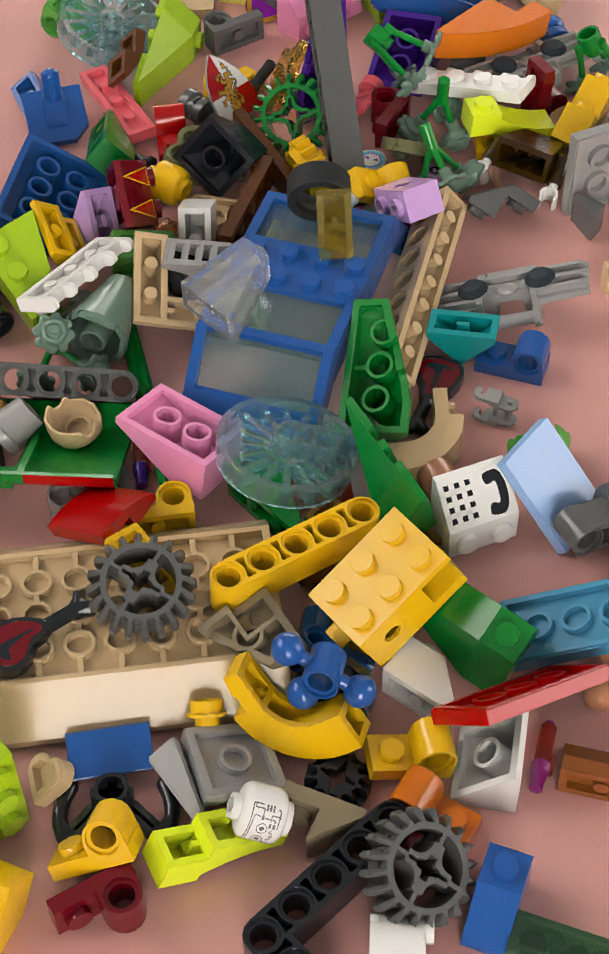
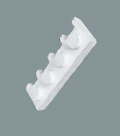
[411,65,536,104]
[16,237,134,315]

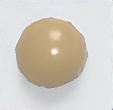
[43,397,102,450]

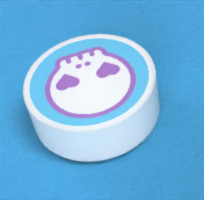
[363,150,387,170]

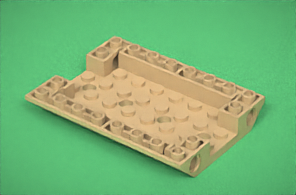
[0,519,291,749]

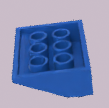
[0,132,108,257]

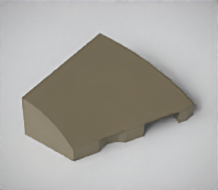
[197,587,311,669]

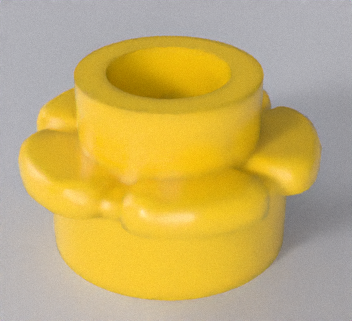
[186,698,227,727]

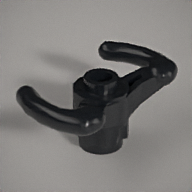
[52,772,180,844]

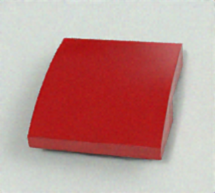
[47,487,156,546]

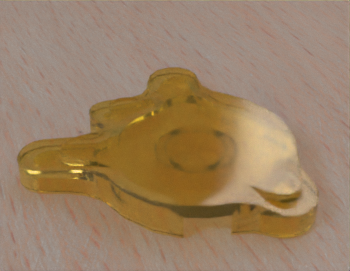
[268,39,308,115]

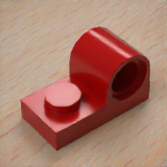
[153,102,186,161]

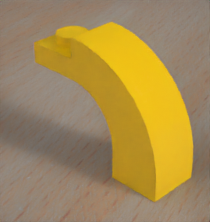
[223,651,371,759]

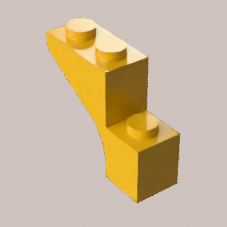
[551,72,609,147]

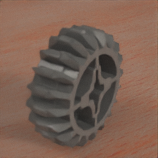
[85,532,197,643]
[358,806,479,928]

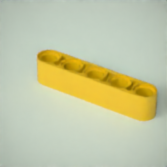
[209,496,380,611]

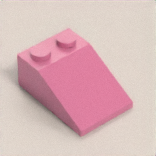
[115,383,249,500]

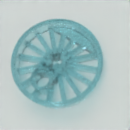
[57,0,158,70]
[215,395,358,509]

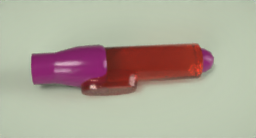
[529,720,557,794]

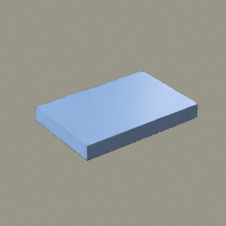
[497,418,596,554]

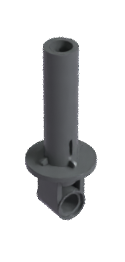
[553,482,609,556]

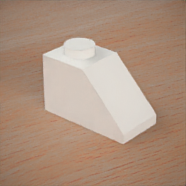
[178,199,217,241]
[382,637,454,730]

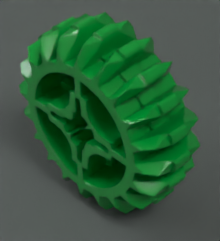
[253,73,325,157]

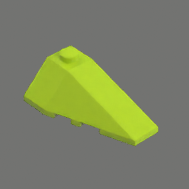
[132,0,205,107]

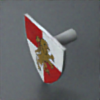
[205,55,263,121]

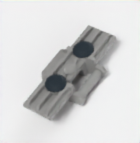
[463,31,591,90]
[437,259,590,330]

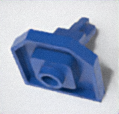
[20,67,89,146]

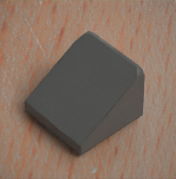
[571,193,605,241]

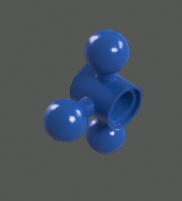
[271,632,377,710]

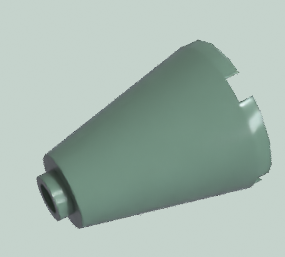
[65,274,133,364]

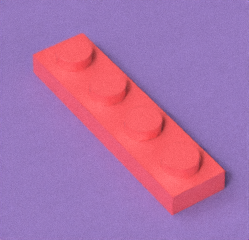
[79,64,157,144]

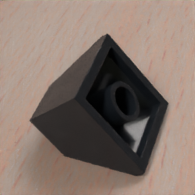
[173,113,268,197]

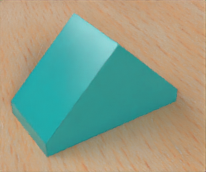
[426,308,500,365]

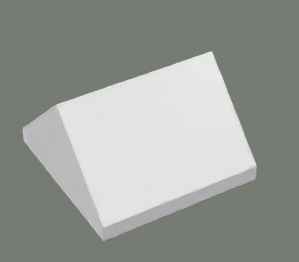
[450,711,529,813]

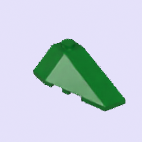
[345,396,437,533]

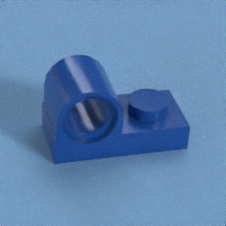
[474,330,551,386]

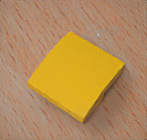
[29,200,86,266]

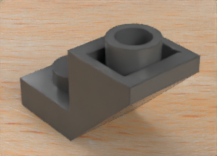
[462,185,541,220]

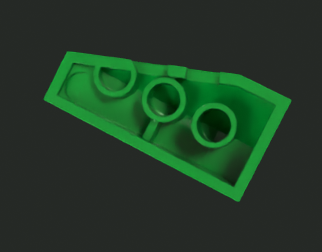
[336,298,412,448]
[422,582,540,690]

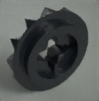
[304,753,372,807]

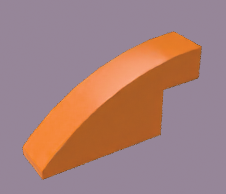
[434,0,552,59]

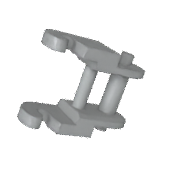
[472,386,519,427]

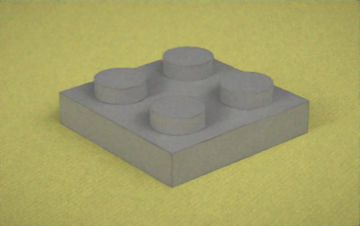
[181,723,286,807]

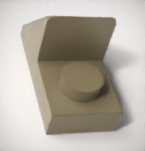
[283,780,367,858]

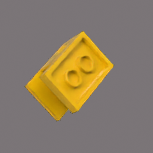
[308,507,468,667]

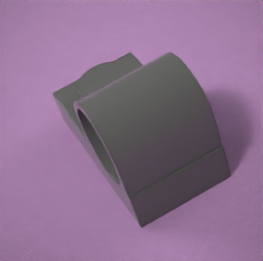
[203,9,264,57]

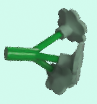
[417,122,484,194]

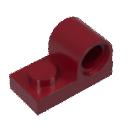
[520,55,568,117]
[371,86,411,150]
[46,862,147,935]

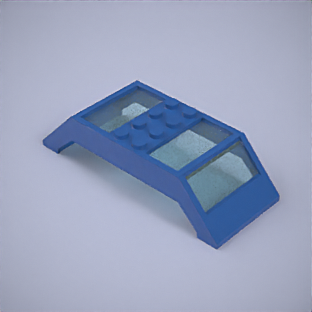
[182,190,410,464]

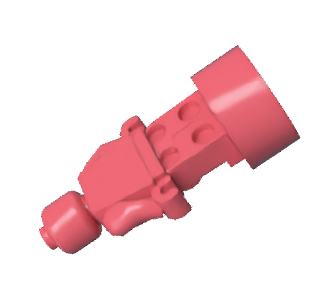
[355,74,384,118]

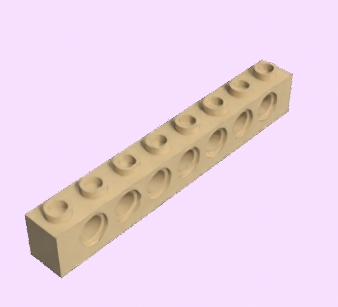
[387,185,468,389]

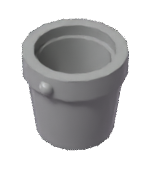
[0,396,44,456]

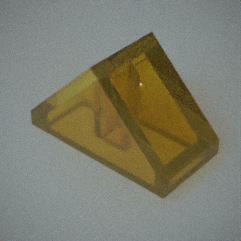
[316,188,354,260]

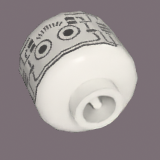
[226,781,295,844]

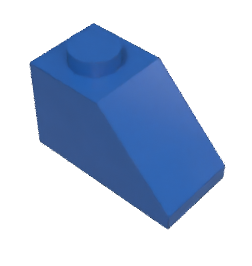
[460,842,534,954]

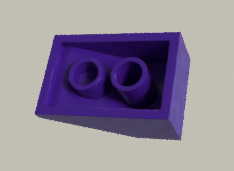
[368,9,444,97]

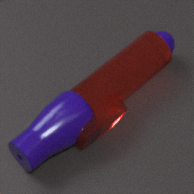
[132,441,152,490]

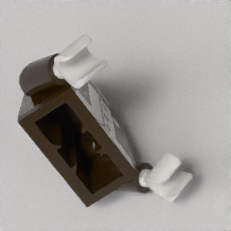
[477,129,568,211]

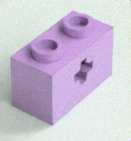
[374,177,445,223]

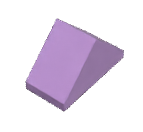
[73,186,120,245]

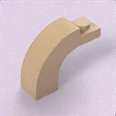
[387,388,464,486]

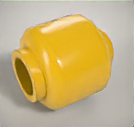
[150,160,193,206]

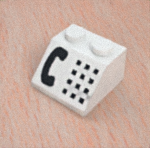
[430,455,519,558]

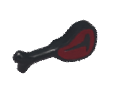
[408,355,464,436]
[0,590,96,679]

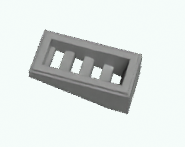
[161,238,237,283]
[148,737,211,820]

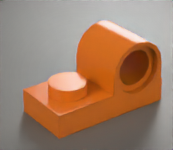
[388,765,482,842]

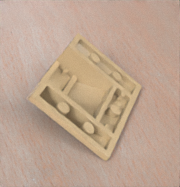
[132,231,267,335]

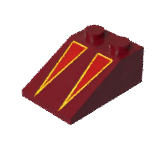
[105,160,162,230]

